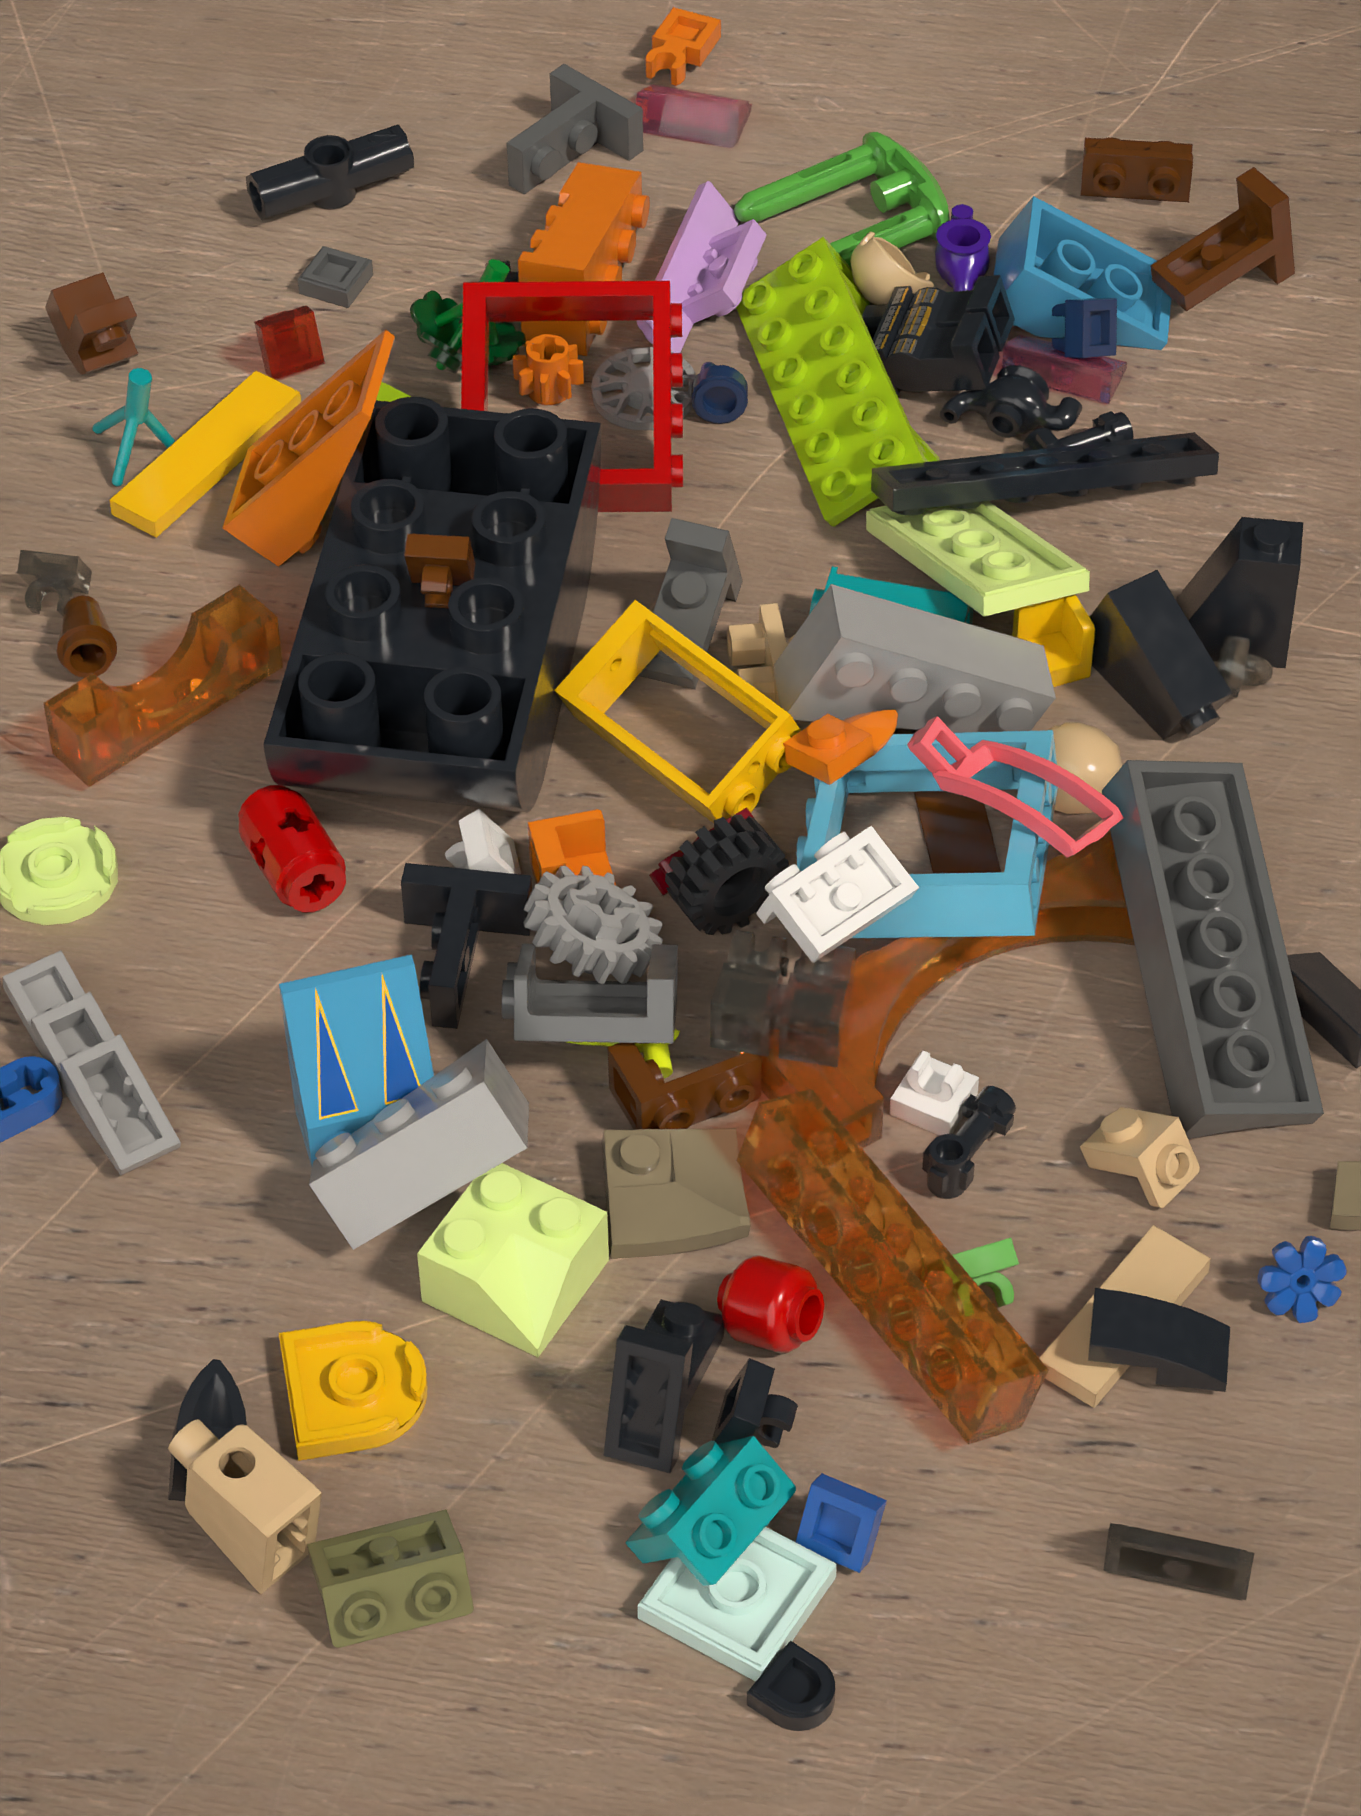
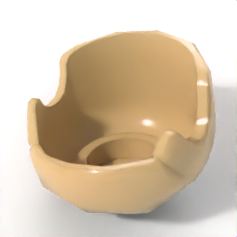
[850,231,934,305]
[1048,722,1122,814]

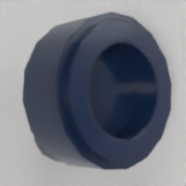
[691,362,748,424]

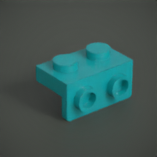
[625,1436,796,1586]

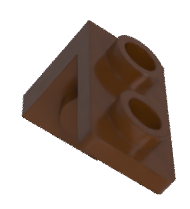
[607,1043,762,1130]

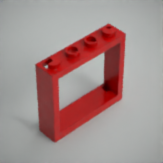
[461,281,683,512]

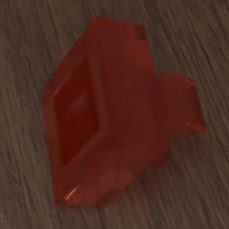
[254,305,325,379]

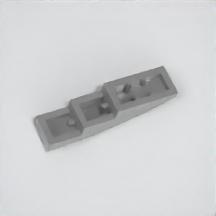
[2,950,181,1175]

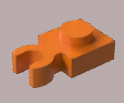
[646,7,721,86]

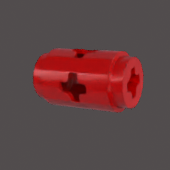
[238,785,346,912]

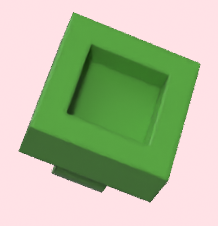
[932,1238,1019,1317]

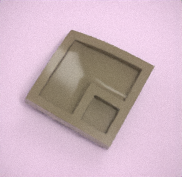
[602,1128,751,1259]

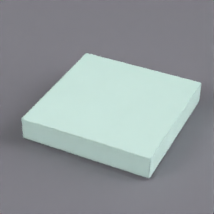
[638,1527,837,1682]

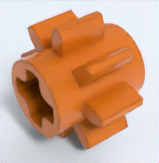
[513,334,584,405]

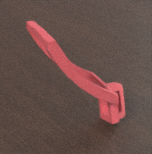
[907,716,1124,857]

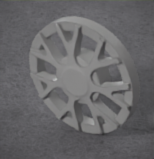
[591,347,696,430]

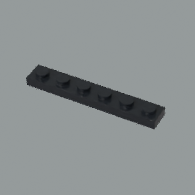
[871,432,1219,516]

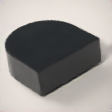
[747,1640,835,1731]

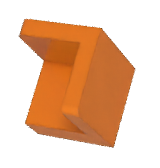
[528,809,616,886]

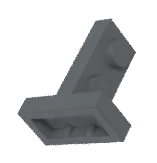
[507,64,644,194]
[638,518,743,689]

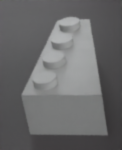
[773,584,1056,733]

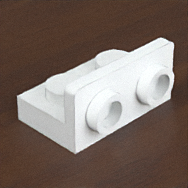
[756,826,919,963]

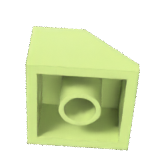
[417,1163,609,1358]

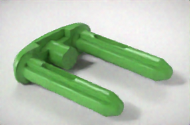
[734,132,950,267]

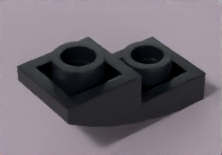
[1088,1288,1230,1392]

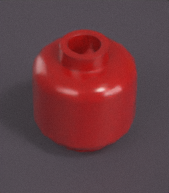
[717,1255,825,1354]

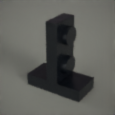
[401,863,532,1029]
[603,1299,725,1474]

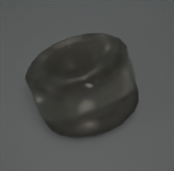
[1217,635,1273,699]

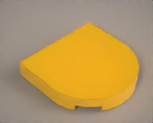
[279,1321,428,1461]

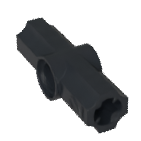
[246,124,414,220]

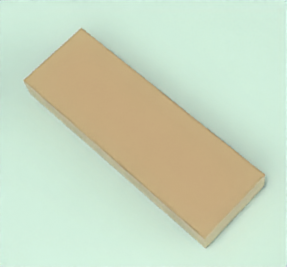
[1037,1225,1211,1408]

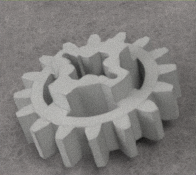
[524,865,663,984]

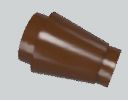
[57,595,117,678]

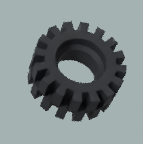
[665,814,789,935]

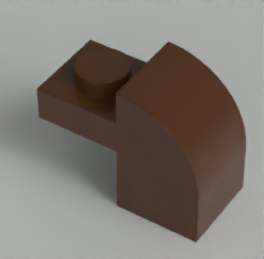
[45,272,138,375]

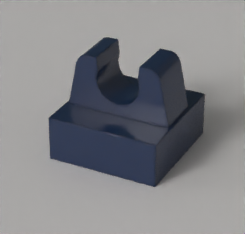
[1052,298,1117,358]

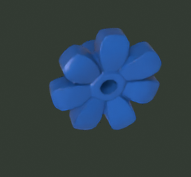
[1258,1236,1347,1323]

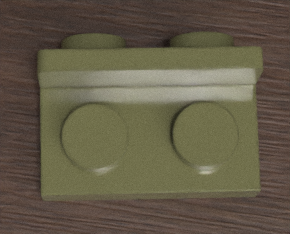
[307,1509,474,1648]

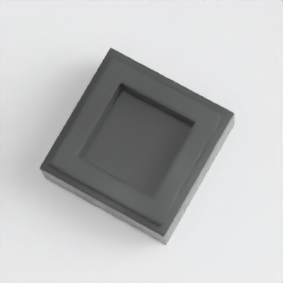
[298,246,373,308]

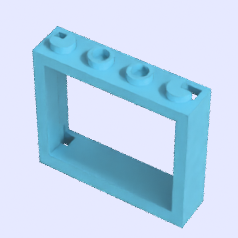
[797,730,1058,938]

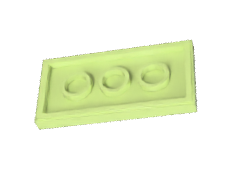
[866,501,1090,616]

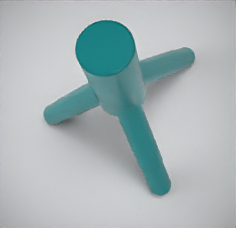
[92,368,175,487]

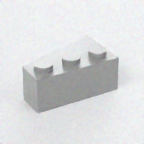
[309,1039,529,1250]

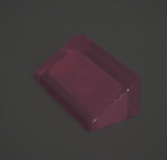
[636,84,752,148]
[1002,334,1127,404]

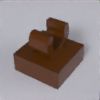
[404,533,475,608]

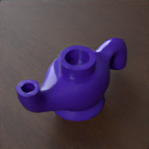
[935,204,991,292]

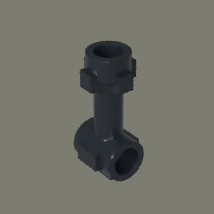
[1023,411,1134,451]
[922,1086,1016,1199]

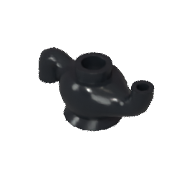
[940,365,1082,438]

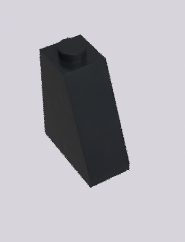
[1176,517,1303,668]
[1089,570,1232,740]

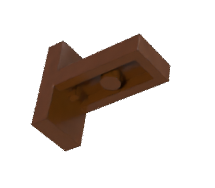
[1150,167,1295,311]

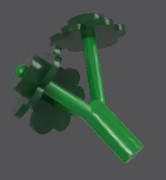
[410,259,526,374]

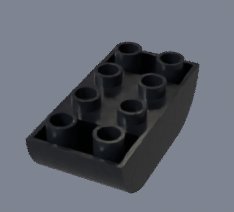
[263,397,601,813]

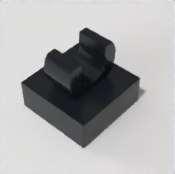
[712,1358,798,1448]

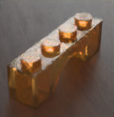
[43,584,283,787]

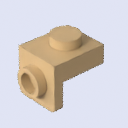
[1080,1107,1200,1208]

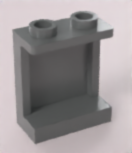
[502,944,678,1044]

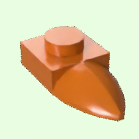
[783,710,898,785]

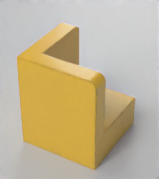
[1012,594,1095,687]

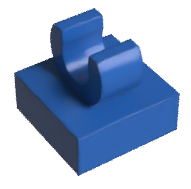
[796,1473,887,1573]

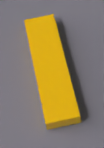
[109,371,301,538]

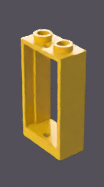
[554,600,801,823]

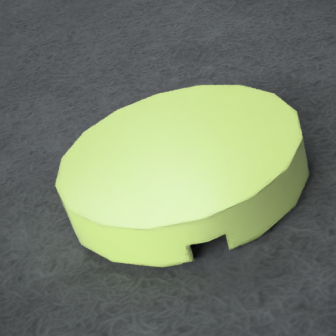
[0,817,118,925]

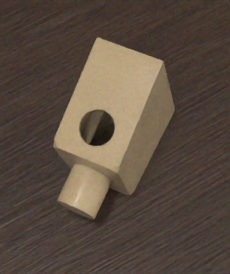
[168,1419,322,1594]

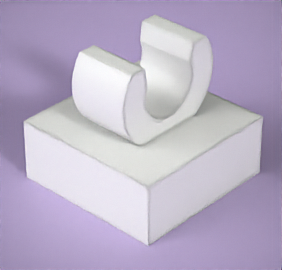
[445,809,521,874]
[890,1051,979,1136]

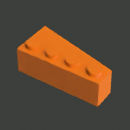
[518,162,650,356]

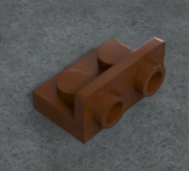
[1080,137,1193,203]

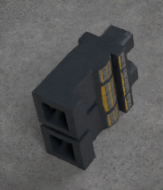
[862,275,1015,395]

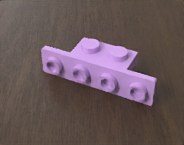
[637,181,767,353]

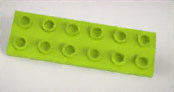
[736,236,940,527]

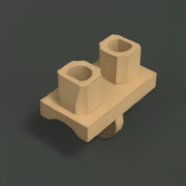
[727,603,795,706]

